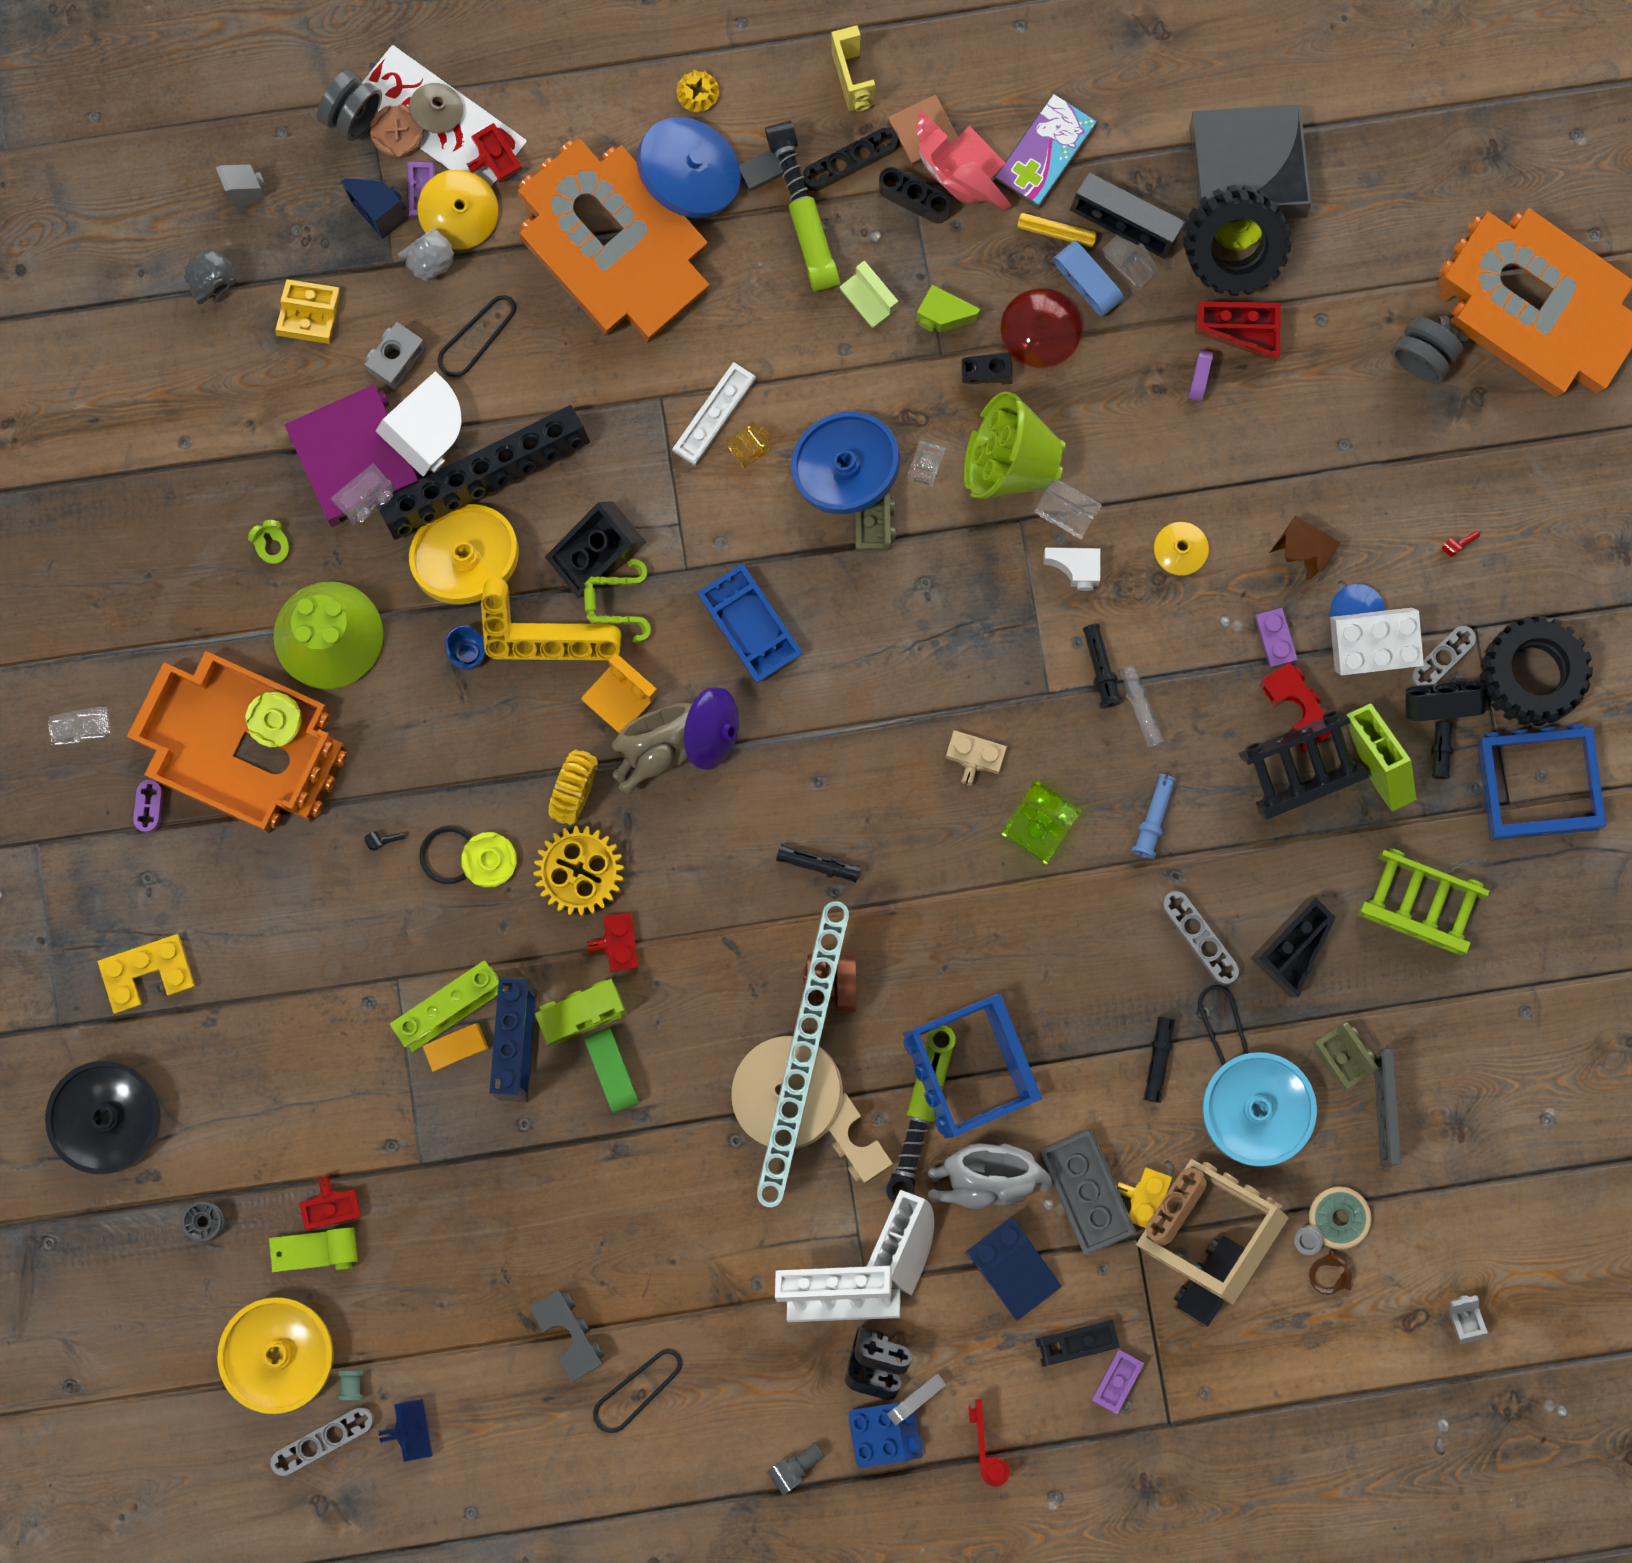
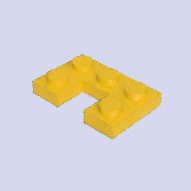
[97,934,196,1015]

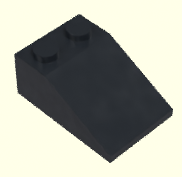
[545,501,646,598]

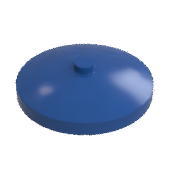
[637,117,741,218]
[791,412,900,514]

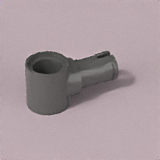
[767,1443,825,1495]

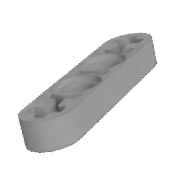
[1162,891,1239,985]
[270,1408,374,1476]

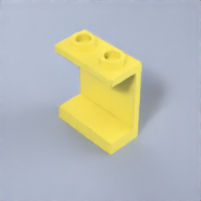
[831,25,875,112]

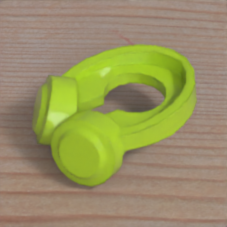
[248,520,289,565]

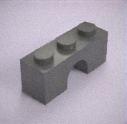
[529,1290,605,1382]

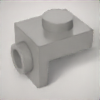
[1449,1295,1488,1345]

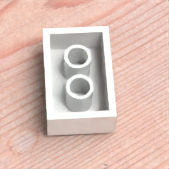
[1330,608,1424,675]

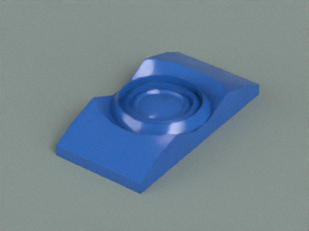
[697,563,803,684]

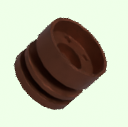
[803,953,856,1013]

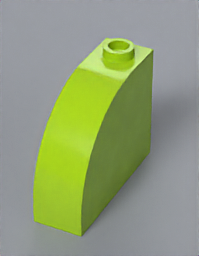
[1346,703,1417,812]

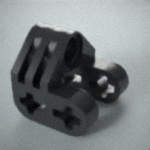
[845,1326,912,1400]

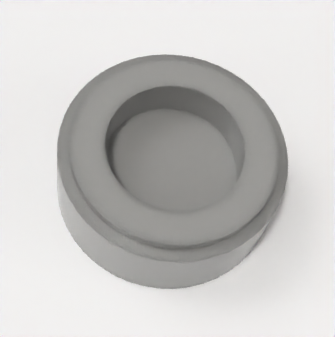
[1294,1225,1324,1255]

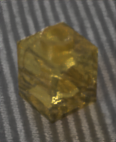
[727,421,771,468]

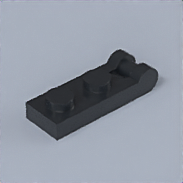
[1035,1320,1120,1367]

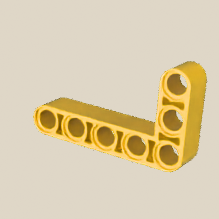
[481,578,622,660]

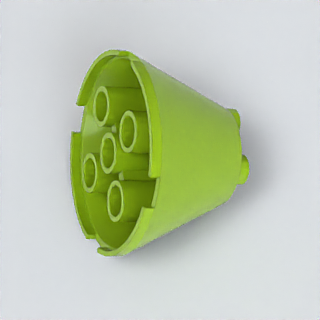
[964,391,1065,499]
[273,581,384,690]

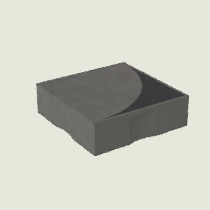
[1190,105,1311,222]

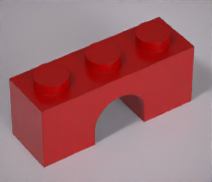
[1259,662,1332,753]

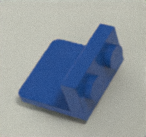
[848,1402,923,1468]

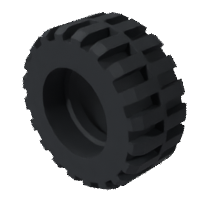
[1183,185,1291,296]
[1480,616,1593,726]

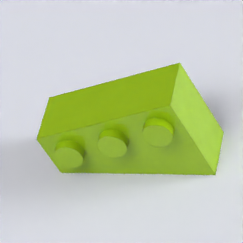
[535,979,628,1047]

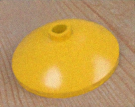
[417,170,498,250]

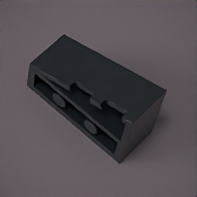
[1251,897,1336,998]

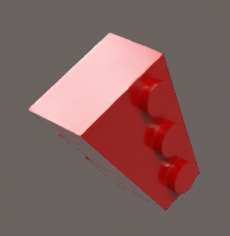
[1195,301,1281,362]

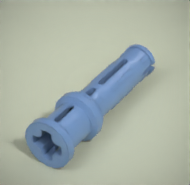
[1131,774,1176,859]

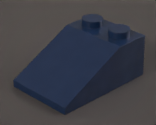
[965,1217,1062,1321]

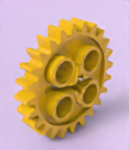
[533,826,625,917]

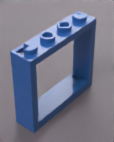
[1477,724,1606,841]
[903,994,1042,1139]

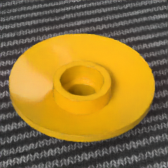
[1154,522,1209,576]

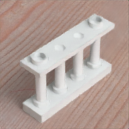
[775,1266,901,1322]

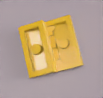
[275,279,340,344]

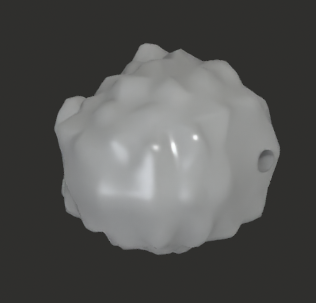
[397,229,455,282]

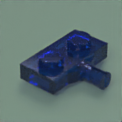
[378,1399,433,1462]

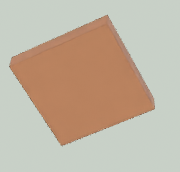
[888,94,958,166]

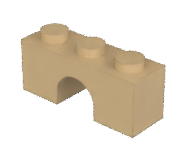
[825,1093,893,1184]

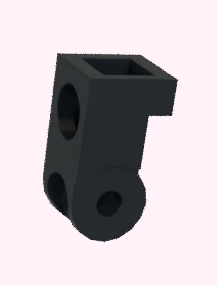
[961,353,1013,385]

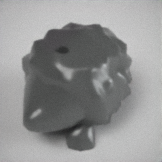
[184,250,236,304]

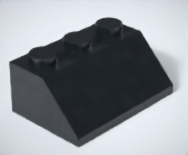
[1173,1236,1245,1327]

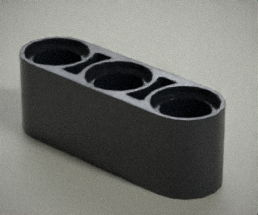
[879,167,951,224]
[1406,680,1486,721]

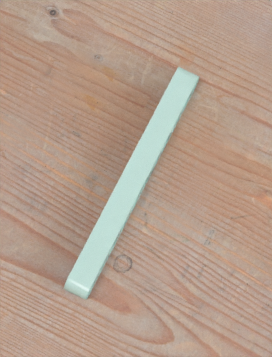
[757,901,849,1207]

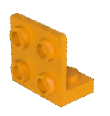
[582,653,659,733]

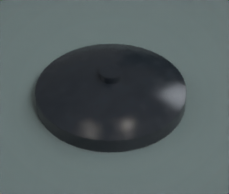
[45,1061,161,1175]

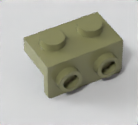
[854,491,895,551]
[1312,1022,1378,1092]

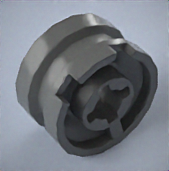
[181,1202,225,1242]

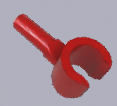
[1441,531,1480,557]

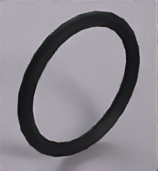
[419,826,472,884]

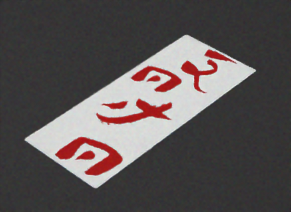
[363,45,527,187]

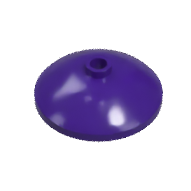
[684,687,739,770]

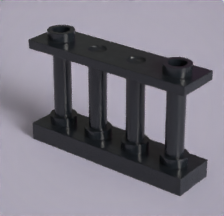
[1239,711,1369,820]

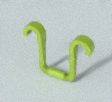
[584,559,651,643]

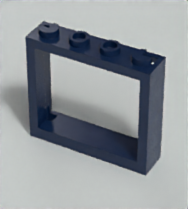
[489,978,537,1102]

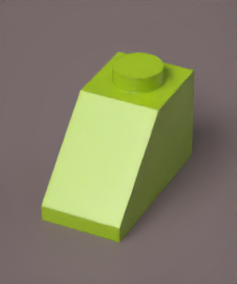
[916,285,980,333]

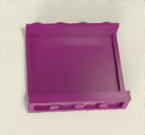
[284,384,422,527]

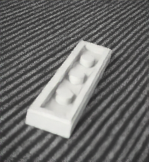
[672,362,756,466]

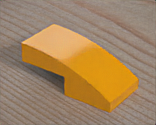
[423,1023,489,1072]

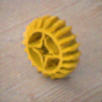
[548,749,598,825]

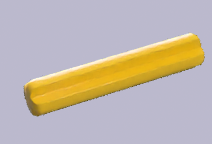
[1017,213,1097,247]

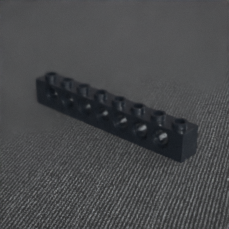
[375,405,590,540]

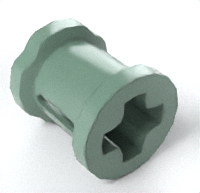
[337,1371,363,1400]

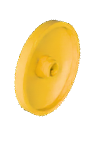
[409,504,519,604]
[217,1298,334,1414]

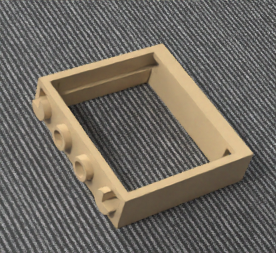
[1136,1159,1289,1305]

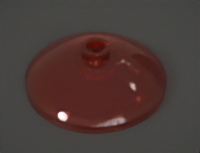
[1000,288,1082,368]

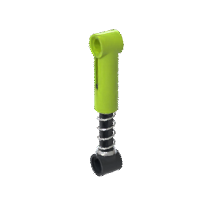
[765,120,840,292]
[886,1026,956,1204]

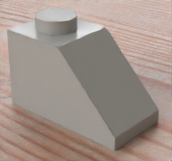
[216,165,266,210]

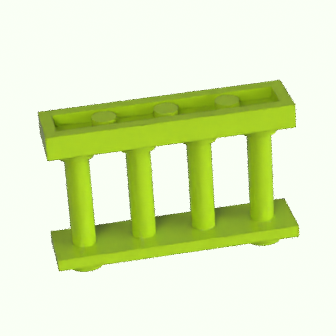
[1357,848,1490,956]
[390,960,506,1053]

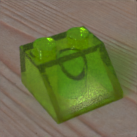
[1001,780,1083,864]

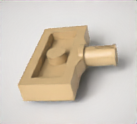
[945,730,1007,786]

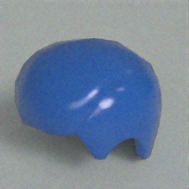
[445,625,486,670]

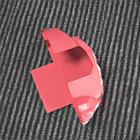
[917,109,1011,210]

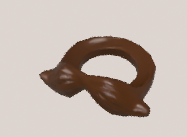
[1309,1249,1352,1295]

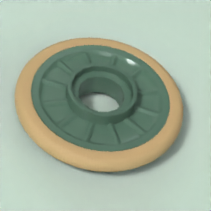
[1309,1187,1371,1249]

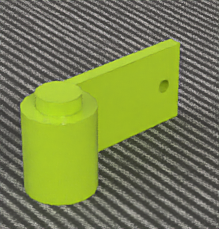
[269,1228,358,1273]

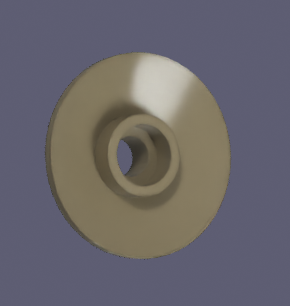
[409,83,463,133]

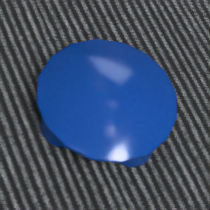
[1330,584,1385,617]

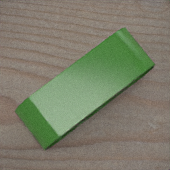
[584,1028,639,1114]

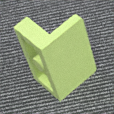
[840,260,898,328]

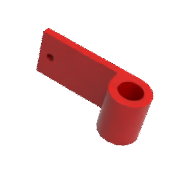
[968,1399,1010,1487]

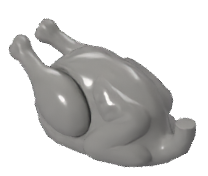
[928,1143,1052,1209]

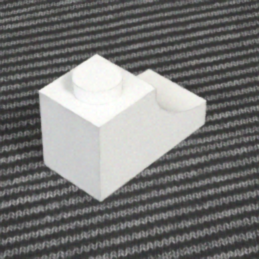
[1043,548,1100,591]

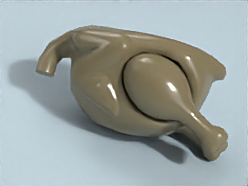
[612,703,693,795]

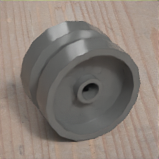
[317,70,382,141]
[1391,317,1463,384]

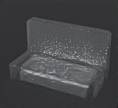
[1034,480,1102,540]

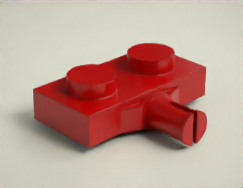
[466,123,523,183]
[587,913,638,973]
[299,1175,362,1231]

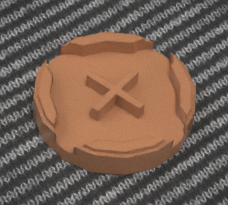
[370,105,424,158]

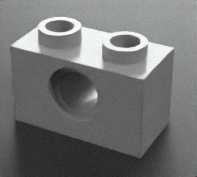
[365,322,426,390]

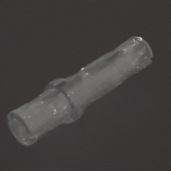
[1119,665,1165,748]

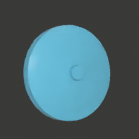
[1202,1052,1317,1167]

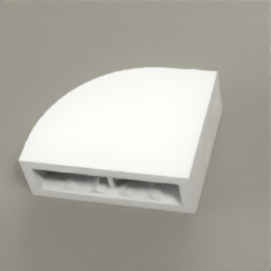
[376,371,461,477]
[867,1190,934,1295]

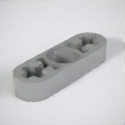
[1410,626,1476,686]
[887,1373,947,1426]

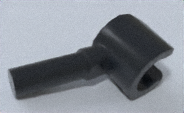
[364,831,405,851]

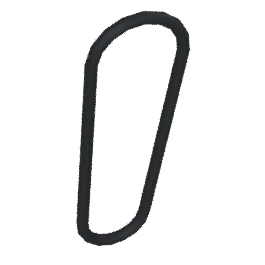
[438,295,516,377]
[1198,985,1249,1066]
[593,1349,682,1433]

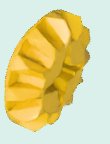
[676,70,719,112]

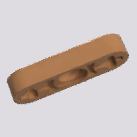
[1146,1168,1207,1245]

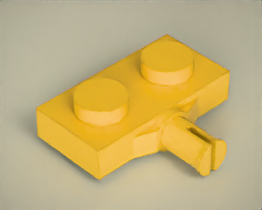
[1117,1167,1172,1228]

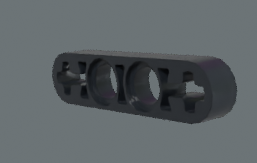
[803,127,898,191]

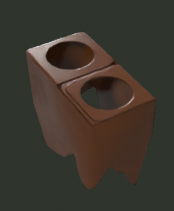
[1269,515,1340,582]

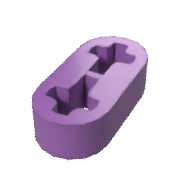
[1188,349,1213,402]
[133,780,164,834]

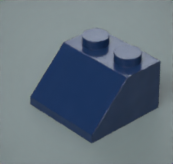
[341,178,407,239]

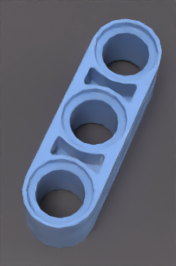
[1053,241,1124,317]

